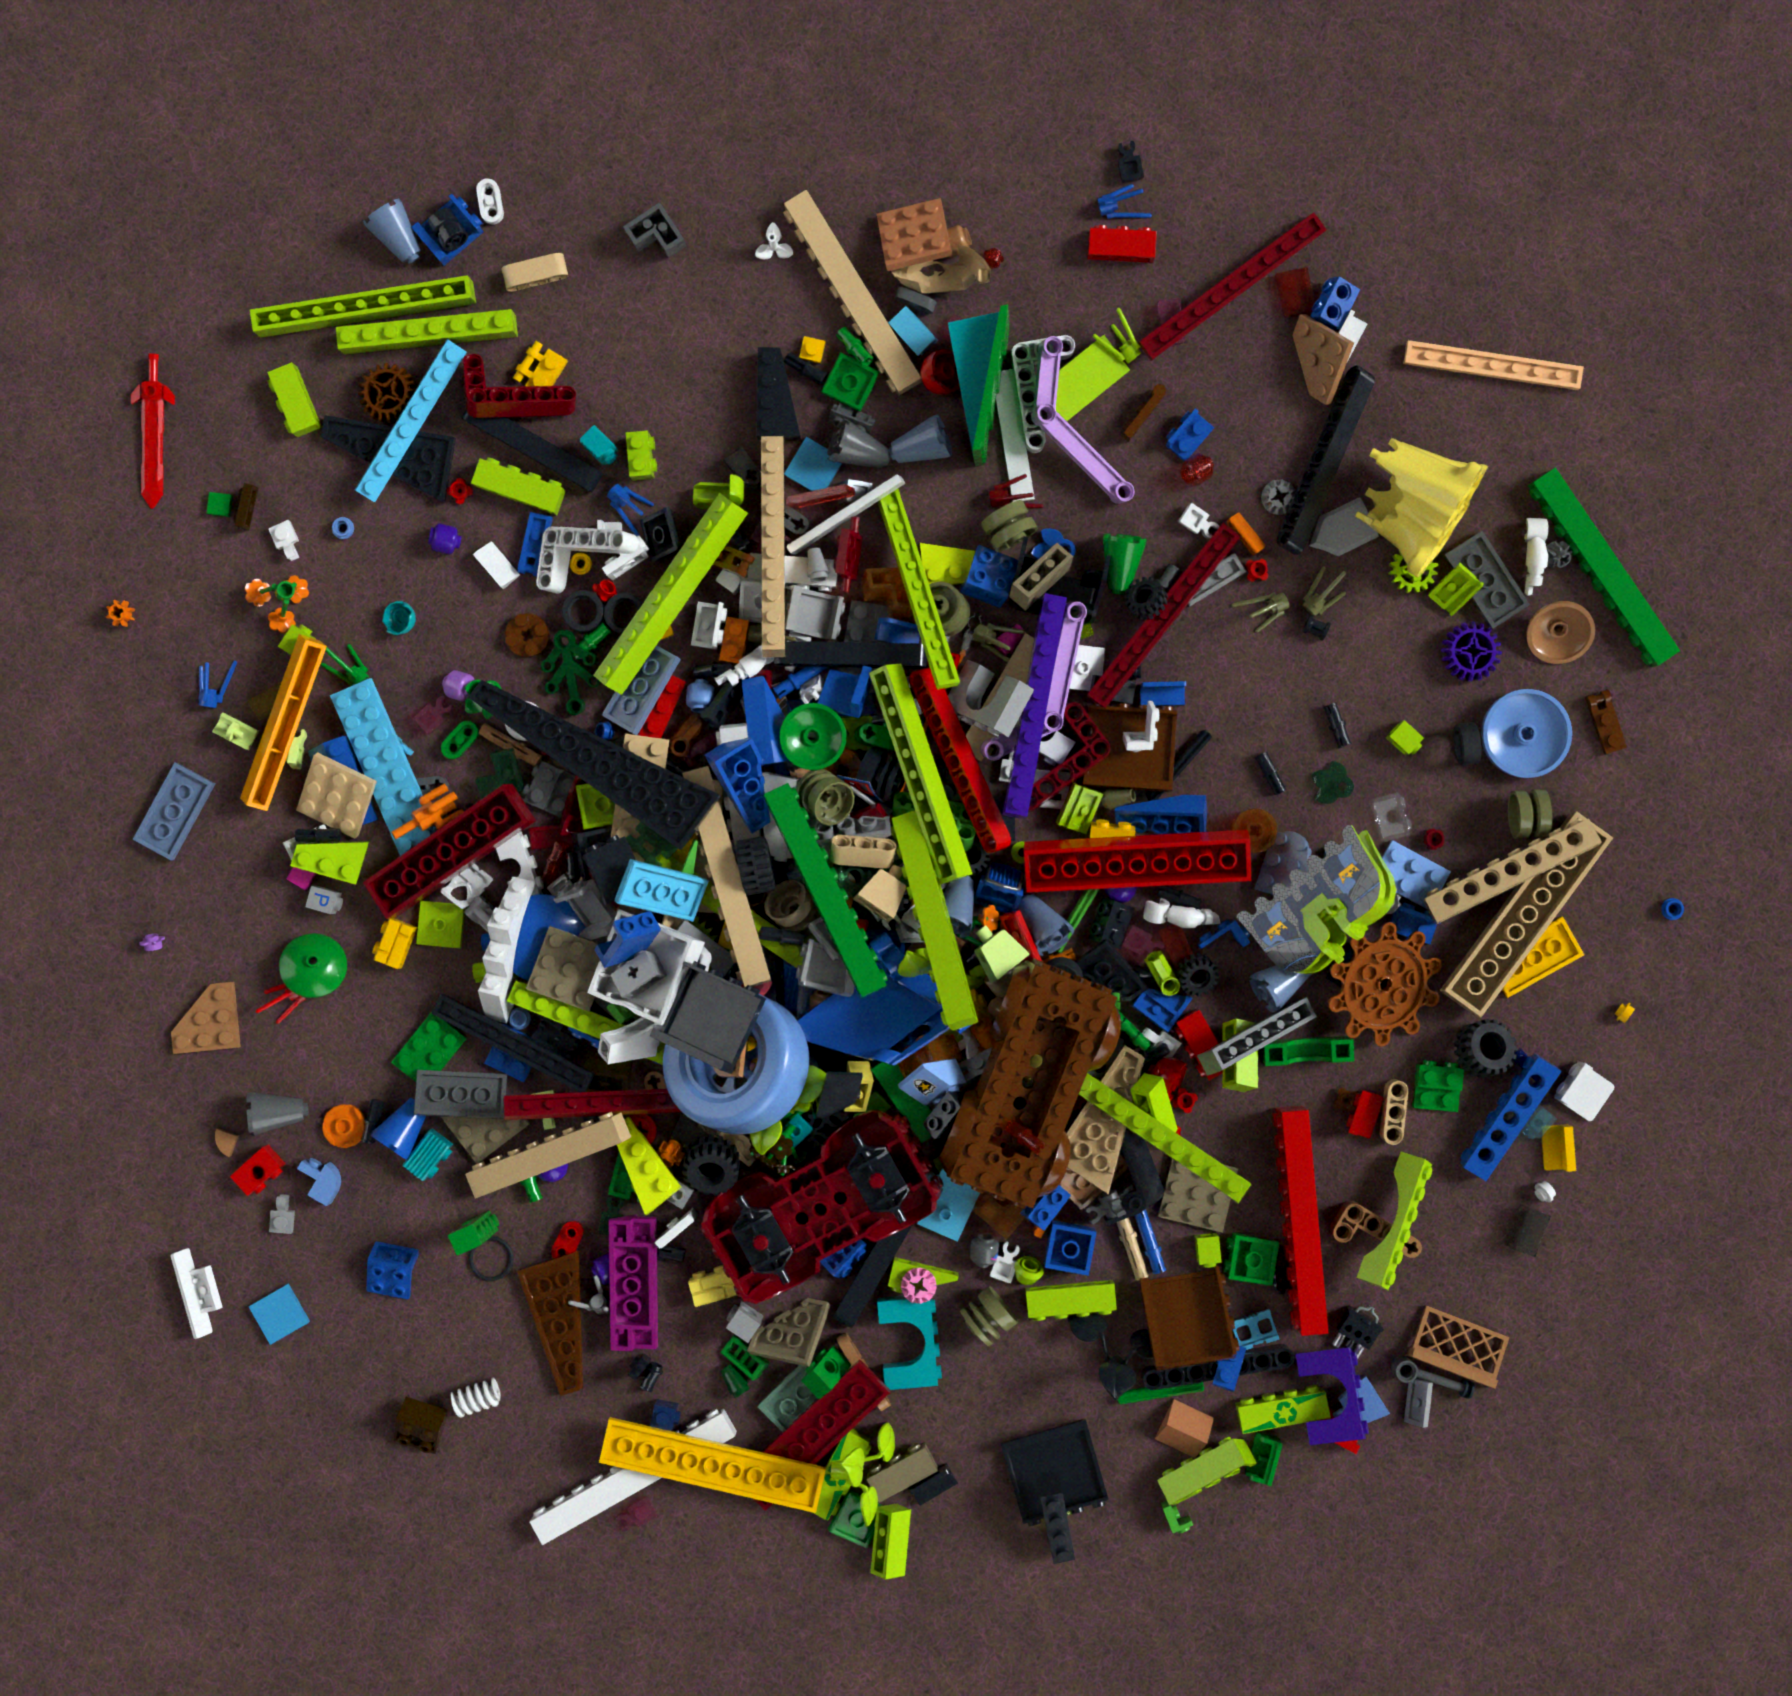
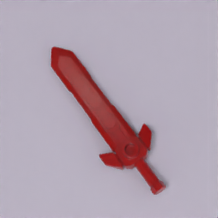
[131,353,175,509]

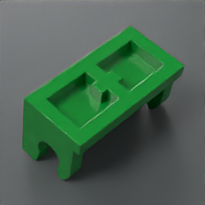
[1245,1432,1283,1486]

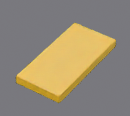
[1502,916,1584,998]

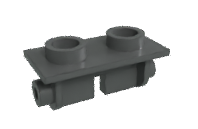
[828,403,876,435]

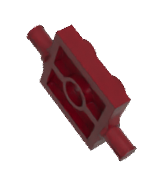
[834,517,863,593]

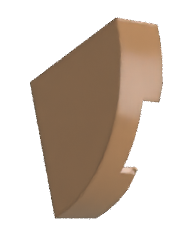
[215,1128,239,1157]

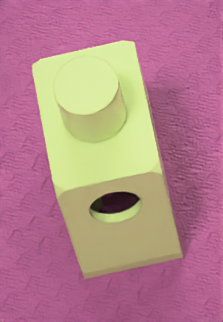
[975,925,1030,983]

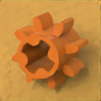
[106,600,135,627]
[656,1140,685,1167]

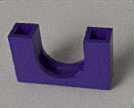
[1296,1347,1369,1445]

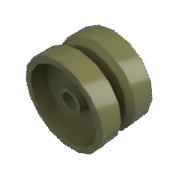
[981,500,1038,552]
[929,581,970,637]
[1508,789,1552,839]

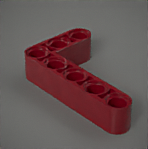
[463,353,576,418]
[1028,702,1110,812]

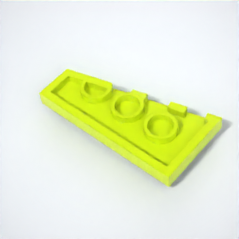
[920,543,975,585]
[617,1117,682,1215]

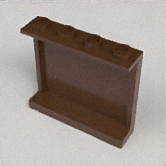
[1083,702,1178,793]
[1139,1266,1240,1371]

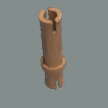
[478,723,542,767]

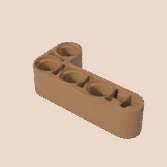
[1330,1201,1422,1258]

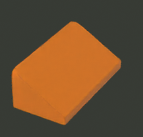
[1227,513,1266,556]

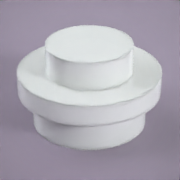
[1535,1181,1556,1203]

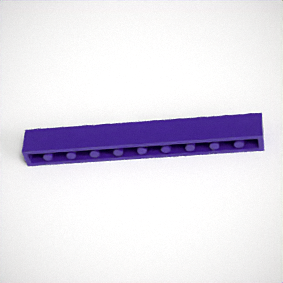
[1002,593,1067,819]

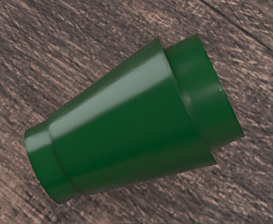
[720,1364,750,1399]

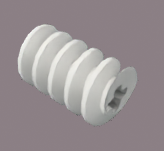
[451,1377,501,1417]

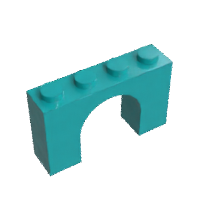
[877,1296,942,1390]

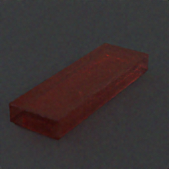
[786,484,855,508]

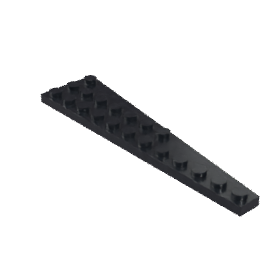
[468,680,721,851]

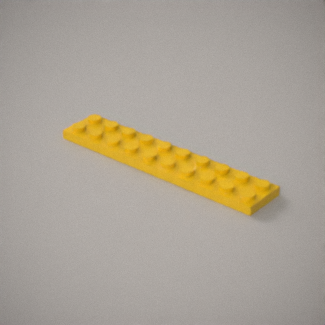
[599,1417,826,1513]

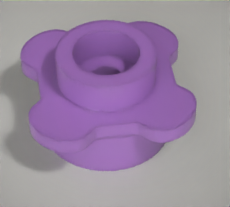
[139,933,165,951]

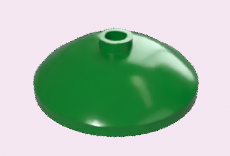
[779,703,847,770]
[279,933,347,998]

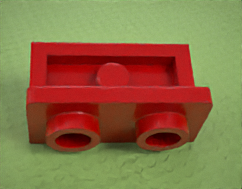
[1346,1090,1384,1138]

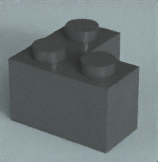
[623,202,687,258]

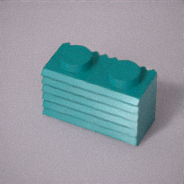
[580,425,619,465]
[402,1128,453,1181]

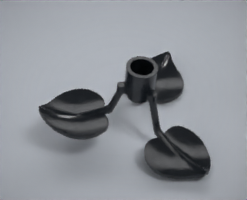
[1067,1312,1153,1400]

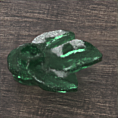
[1311,761,1354,804]

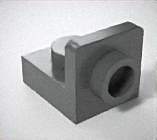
[837,479,873,504]

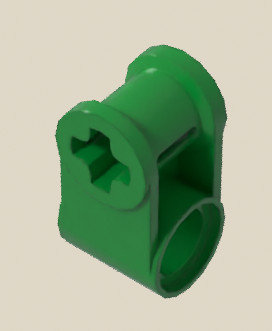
[854,723,895,752]

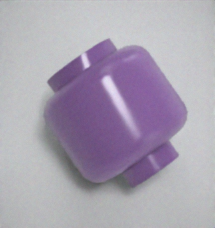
[442,670,474,701]

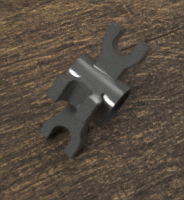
[1084,1184,1134,1224]

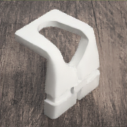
[440,864,493,909]

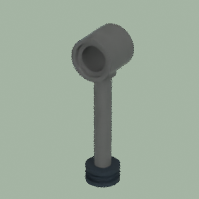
[1391,1356,1475,1399]

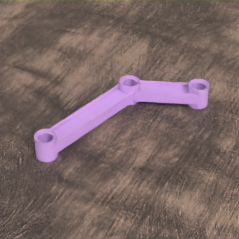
[1031,336,1135,504]
[980,602,1087,761]

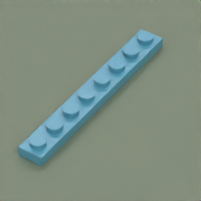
[355,339,467,502]

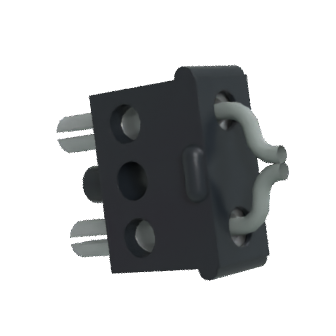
[1332,1305,1384,1359]

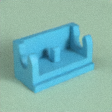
[888,306,938,356]

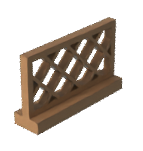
[1406,1305,1509,1389]

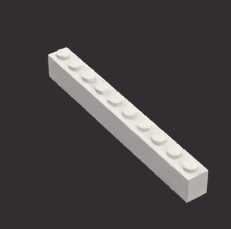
[530,1408,737,1545]

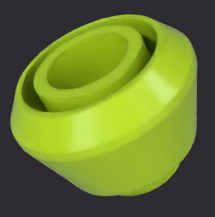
[1014,1256,1044,1285]

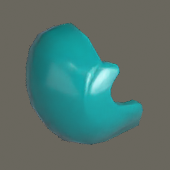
[382,601,416,635]

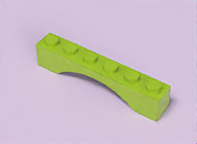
[1357,1152,1432,1290]

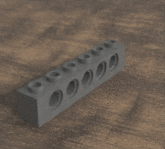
[1197,997,1317,1076]

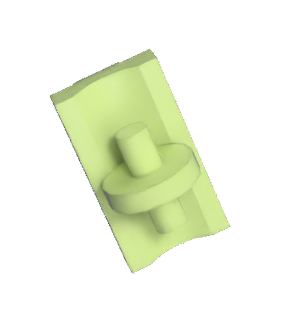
[212,712,259,750]

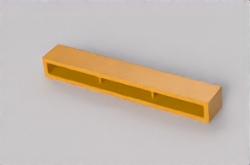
[240,634,327,811]

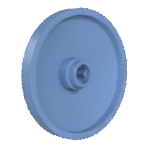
[1481,689,1572,778]

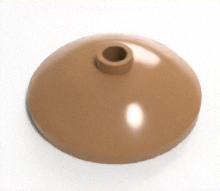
[1526,601,1595,664]

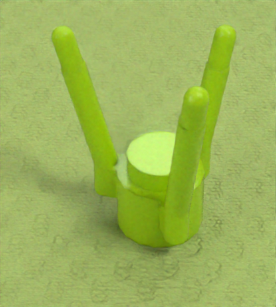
[1093,308,1141,364]

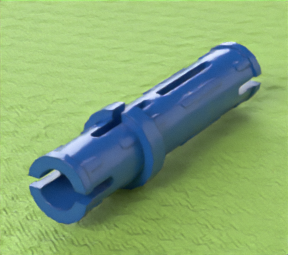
[772,667,828,700]
[1134,1210,1166,1274]

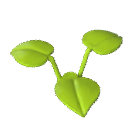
[897,948,983,990]
[750,1062,826,1155]
[831,1422,895,1527]

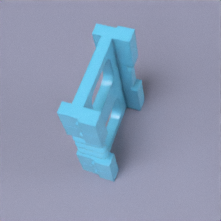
[1233,1309,1279,1350]

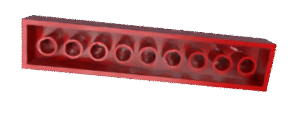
[1024,830,1251,893]
[1272,1105,1329,1336]

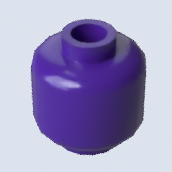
[428,523,462,555]
[590,1253,610,1285]

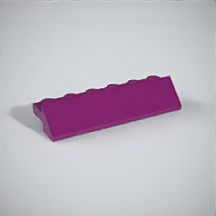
[609,1214,658,1351]

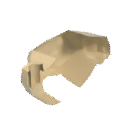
[891,244,991,293]

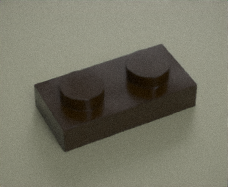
[233,483,258,531]

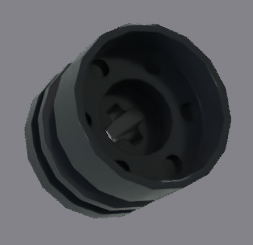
[856,746,905,803]

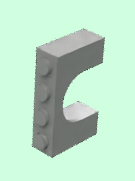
[948,659,1034,737]

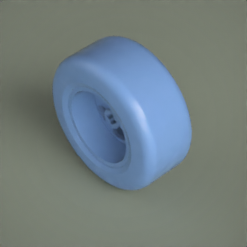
[663,994,809,1135]

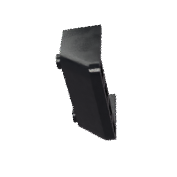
[1009,536,1111,625]
[807,1042,863,1119]
[1103,1128,1164,1226]

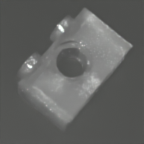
[1369,792,1412,842]

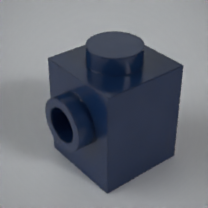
[650,1399,681,1431]

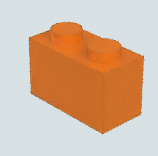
[719,617,751,665]

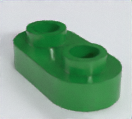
[441,721,479,759]

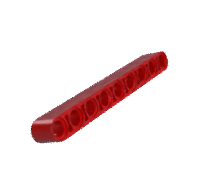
[909,667,1011,853]

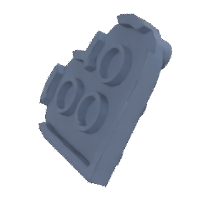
[1255,831,1312,895]

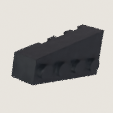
[756,347,802,441]

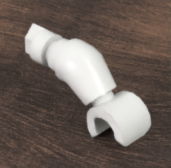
[1524,518,1548,596]
[715,644,774,686]
[1143,898,1220,928]

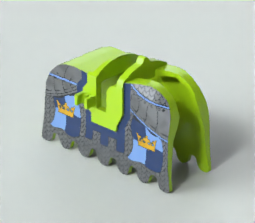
[1237,825,1396,974]

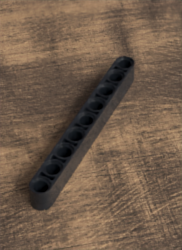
[1276,365,1375,555]

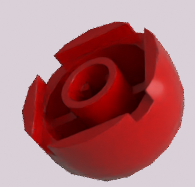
[920,349,960,395]
[1147,1057,1187,1102]

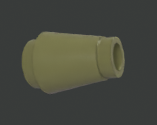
[1101,788,1136,810]

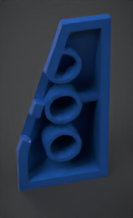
[742,676,790,766]
[308,736,379,825]
[705,737,770,834]
[1115,795,1207,835]

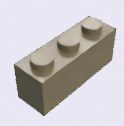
[1009,543,1073,611]
[867,1443,938,1503]

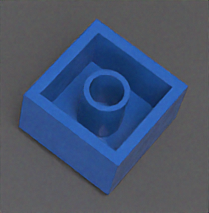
[1043,1220,1097,1276]

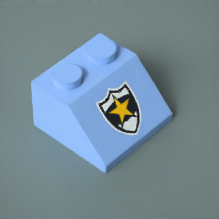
[898,1059,966,1106]

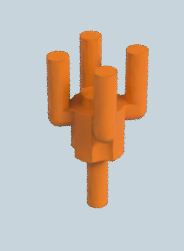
[391,783,464,839]

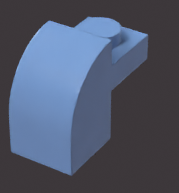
[297,1158,341,1206]

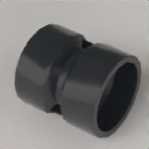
[427,208,468,251]

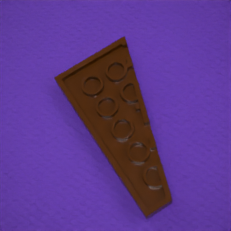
[517,1250,583,1396]

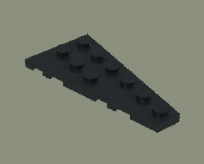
[321,415,456,503]

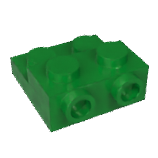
[1412,1060,1464,1112]
[1222,1232,1279,1286]

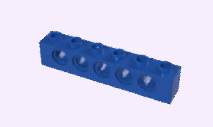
[1460,1053,1562,1181]

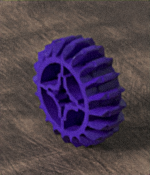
[1441,622,1502,682]

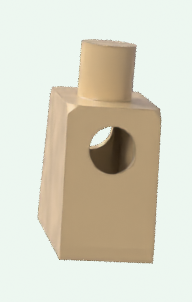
[853,865,906,922]

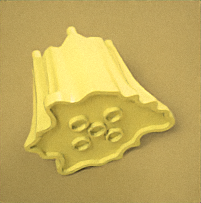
[1355,438,1488,577]

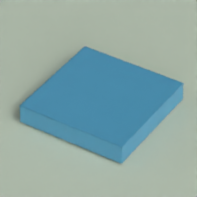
[784,437,842,498]
[249,1284,310,1345]

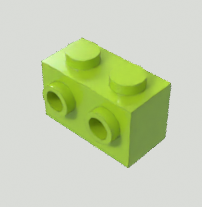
[626,430,657,481]

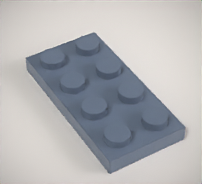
[602,645,681,735]
[133,762,216,860]

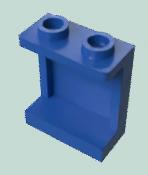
[411,194,484,266]
[594,911,661,968]

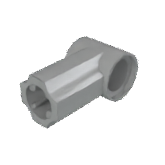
[464,895,494,933]

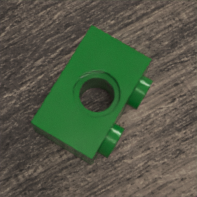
[801,1345,851,1400]

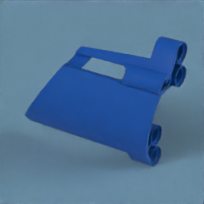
[797,931,973,1066]

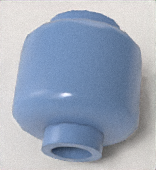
[686,679,715,713]

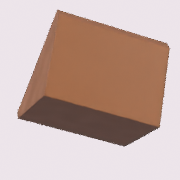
[1155,1399,1214,1458]

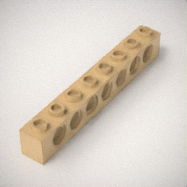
[1423,818,1602,925]

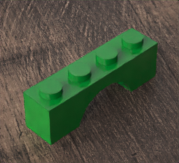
[1261,1036,1354,1066]
[448,1210,499,1256]

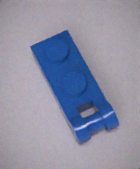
[518,512,553,577]

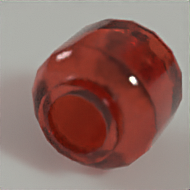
[1180,453,1214,486]

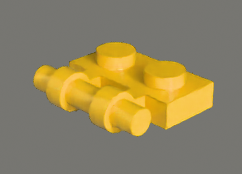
[513,341,568,386]

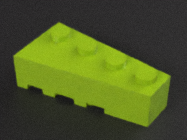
[1157,1437,1257,1505]

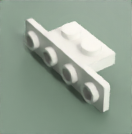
[171,1248,223,1339]

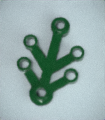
[541,630,601,715]

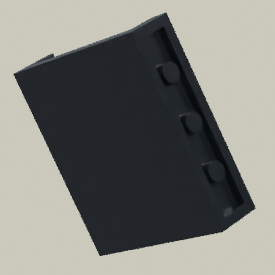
[650,961,766,1074]
[1001,1419,1109,1527]

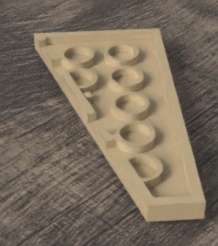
[1067,1045,1145,1194]

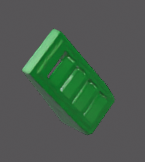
[720,1335,770,1381]

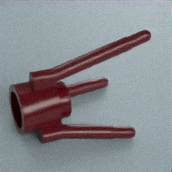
[989,474,1044,509]

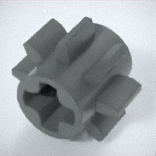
[1546,540,1572,569]

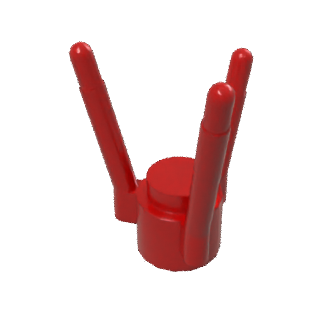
[255,984,307,1024]

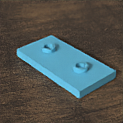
[614,859,709,921]
[917,1169,980,1242]

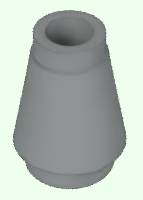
[807,548,829,583]

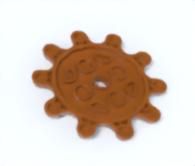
[1328,922,1442,1047]

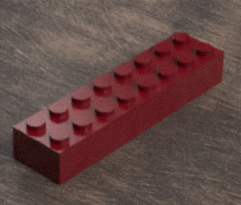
[363,784,536,919]

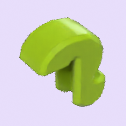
[693,474,744,509]

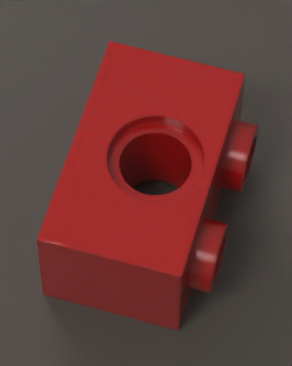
[230,1144,286,1196]

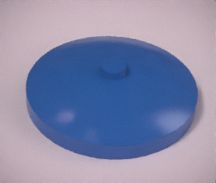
[513,894,586,981]

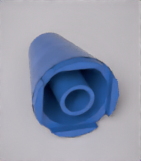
[371,1098,426,1159]

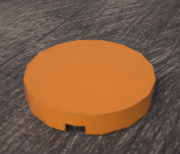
[322,1104,365,1148]

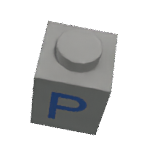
[305,886,343,914]

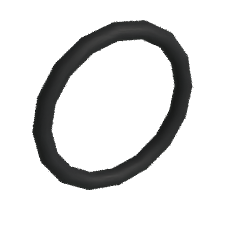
[468,1236,514,1281]

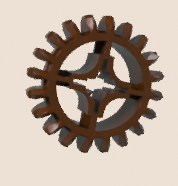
[358,363,417,423]

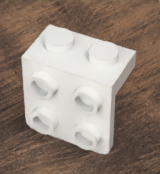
[691,602,728,650]
[1554,1061,1614,1121]

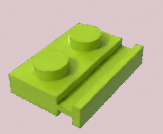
[1428,563,1484,616]
[1056,782,1103,834]

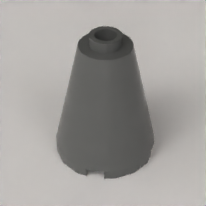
[827,418,891,469]
[247,1092,309,1136]

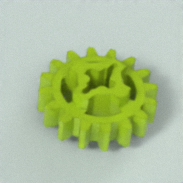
[1389,551,1438,593]

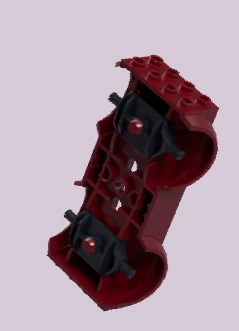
[701,1110,944,1304]

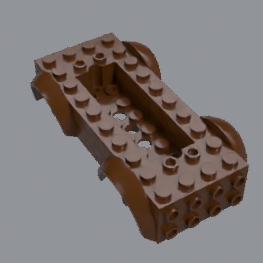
[938,958,1121,1209]

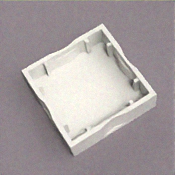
[587,909,705,1025]

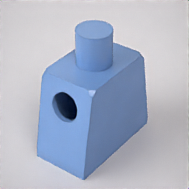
[1332,1374,1390,1423]

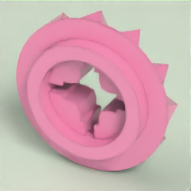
[901,1268,936,1304]

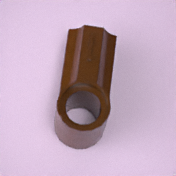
[667,714,705,757]

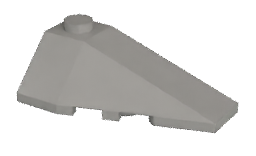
[807,814,891,861]

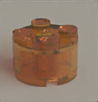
[1229,808,1277,853]

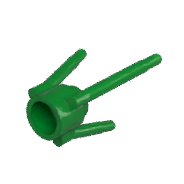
[321,644,369,686]

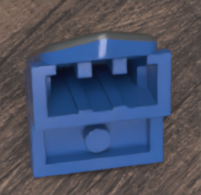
[973,862,1024,913]

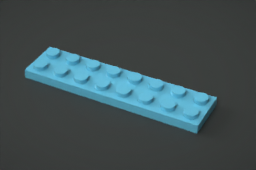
[330,678,438,856]

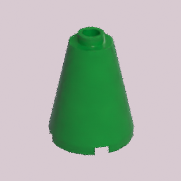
[1103,533,1147,595]

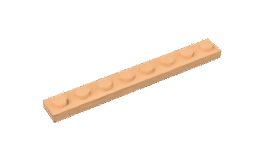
[1403,340,1584,390]

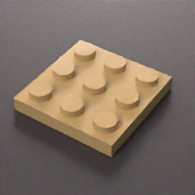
[296,752,377,839]

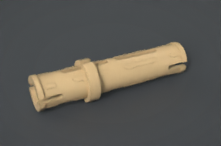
[1116,1218,1149,1280]

